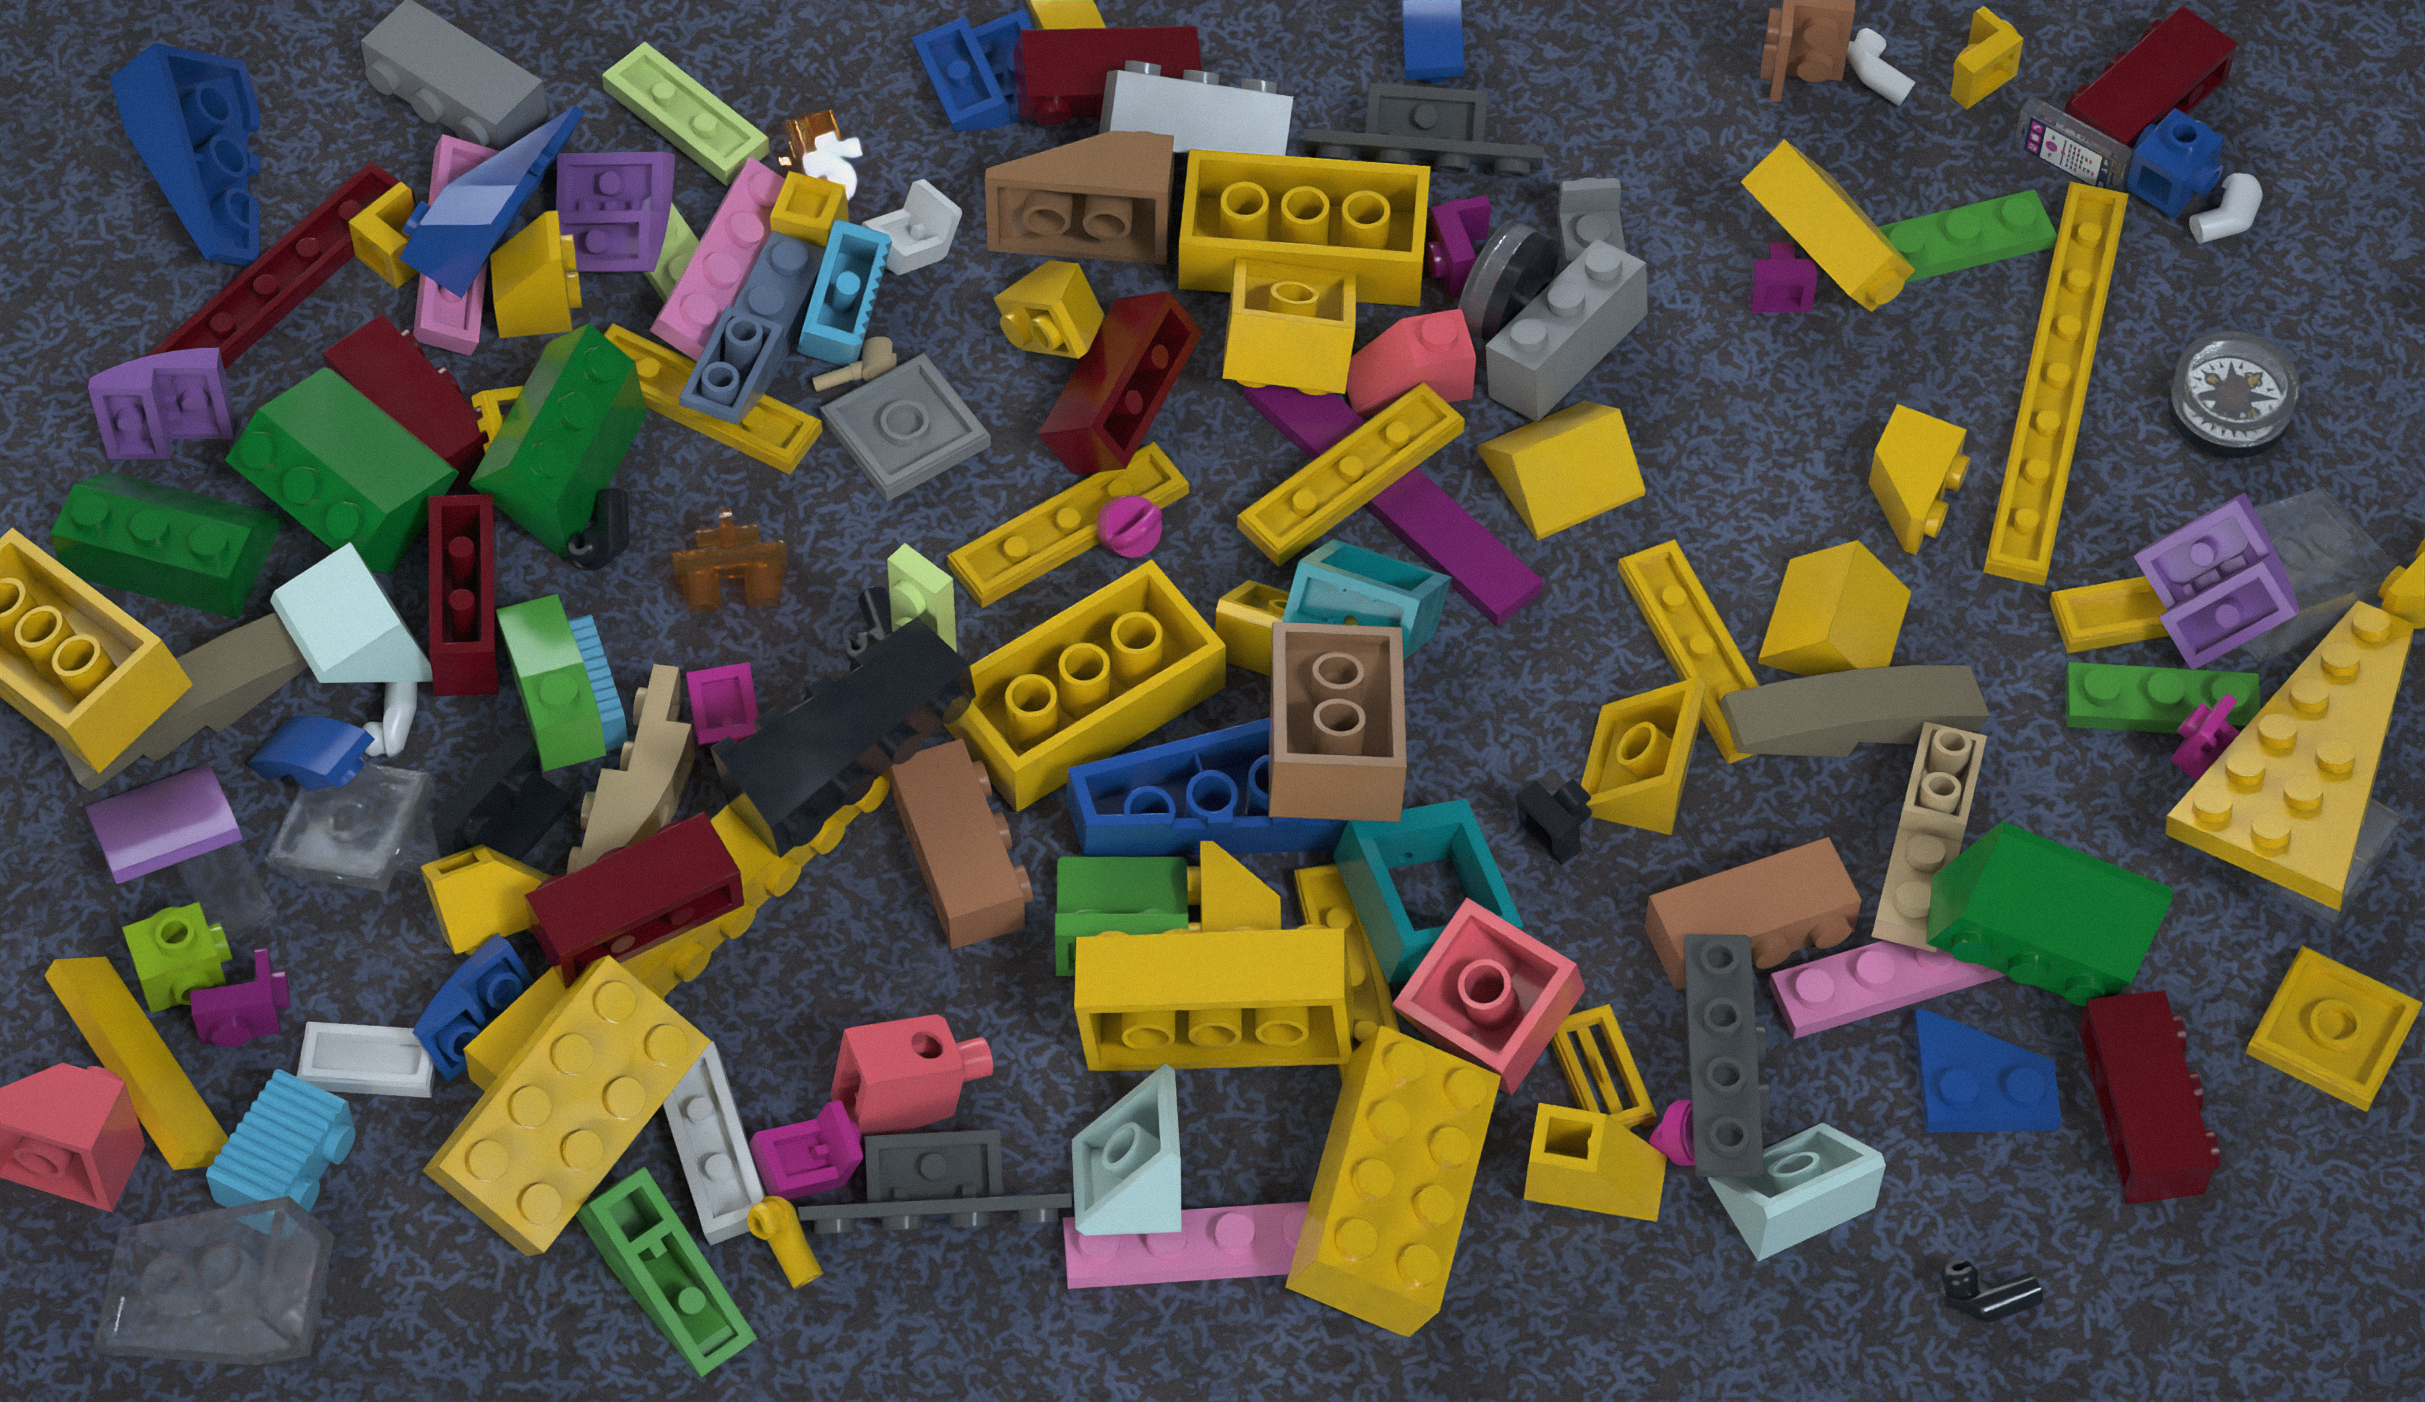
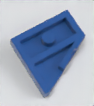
[1913,1009,2061,1133]

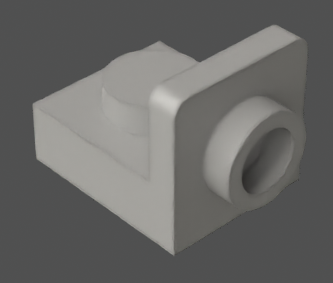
[1557,178,1626,269]

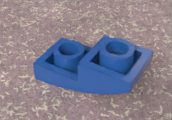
[1402,0,1465,83]
[248,716,375,792]
[412,933,535,1082]

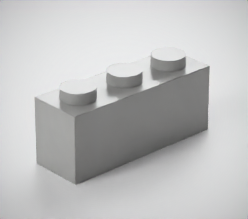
[361,0,548,152]
[1099,61,1293,157]
[1486,238,1648,422]

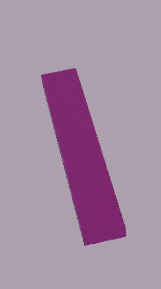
[1244,384,1543,627]

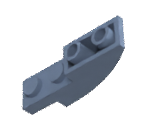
[679,230,826,425]

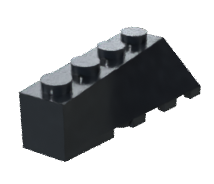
[710,617,976,858]

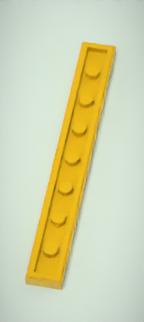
[1983,182,2129,586]

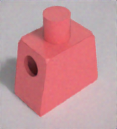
[830,1014,993,1147]

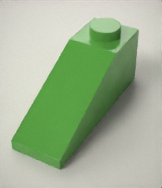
[495,594,607,772]
[575,1167,757,1377]

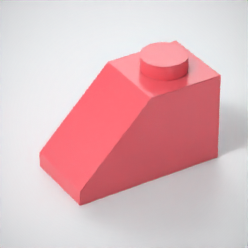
[1346,308,1476,418]

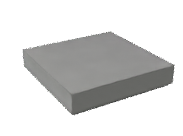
[820,353,991,502]

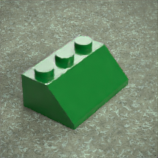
[469,323,647,558]
[225,367,460,575]
[50,471,284,620]
[1926,821,2173,1007]

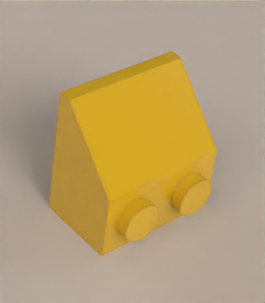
[1223,257,1356,395]

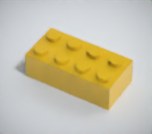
[1178,149,1431,307]
[0,528,193,774]
[943,559,1226,813]
[1074,924,1354,1071]
[422,955,711,1256]
[1285,1025,1501,1337]

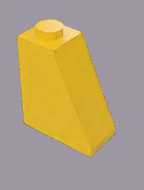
[1741,139,1916,312]

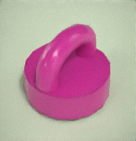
[1096,495,1162,558]
[1649,1100,1694,1166]

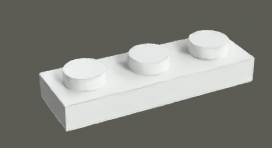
[663,1041,766,1246]

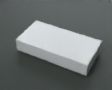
[297,1022,436,1098]

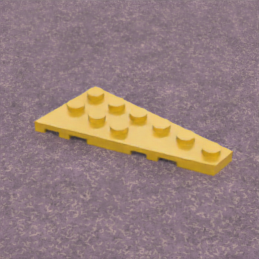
[2165,600,2415,911]

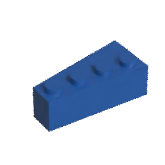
[1065,717,1348,857]

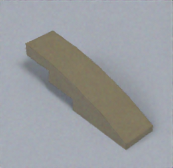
[54,612,309,791]
[1719,665,1990,757]

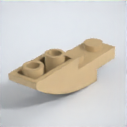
[567,664,695,875]
[1872,721,1987,952]

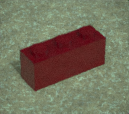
[2063,5,2238,177]
[1013,26,1202,125]
[1038,291,1203,475]
[322,314,489,496]
[429,494,499,696]
[525,812,744,989]
[2078,990,2220,1205]

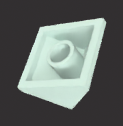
[270,542,433,683]
[1072,1063,1182,1236]
[1708,1123,1886,1261]

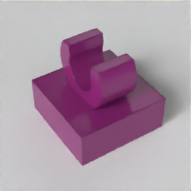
[1749,241,1817,313]

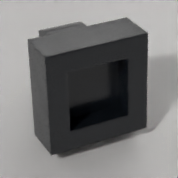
[1516,779,1592,865]

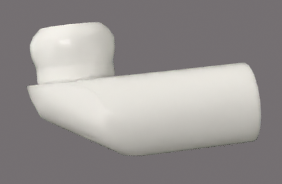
[1846,28,1916,106]
[2189,173,2263,244]
[362,682,417,758]

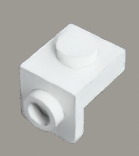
[862,179,962,276]

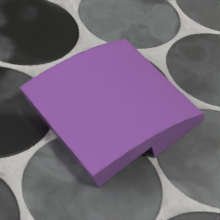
[544,152,675,272]
[88,348,236,459]
[2133,492,2300,669]
[85,763,243,885]

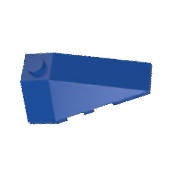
[110,43,260,266]
[399,106,585,299]

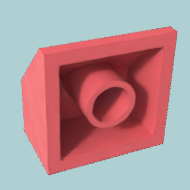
[1392,898,1585,1097]
[0,1063,146,1212]

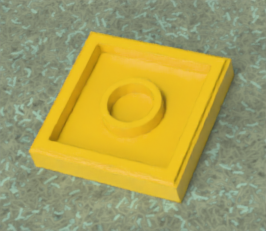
[2246,945,2423,1112]

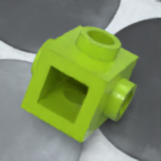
[122,902,232,1014]

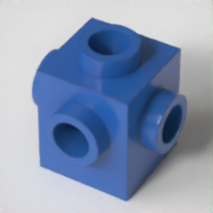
[2125,108,2225,218]

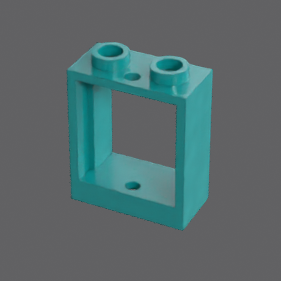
[1282,539,1452,660]
[1333,799,1524,984]

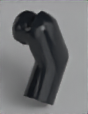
[567,488,630,571]
[845,587,892,662]
[1939,1259,2043,1322]

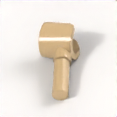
[812,337,896,392]

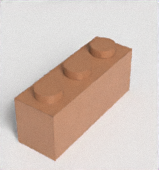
[889,738,1033,950]
[1644,837,1862,991]

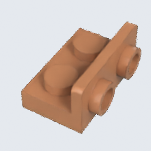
[1760,0,1856,102]

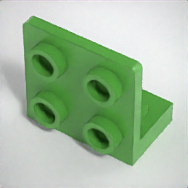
[1055,856,1188,976]

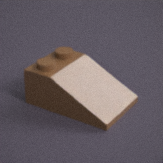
[985,130,1174,265]
[1269,622,1407,822]

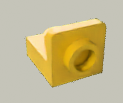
[1950,6,2024,110]

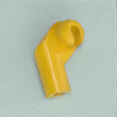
[747,1195,823,1289]

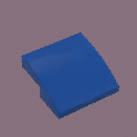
[912,8,1034,131]

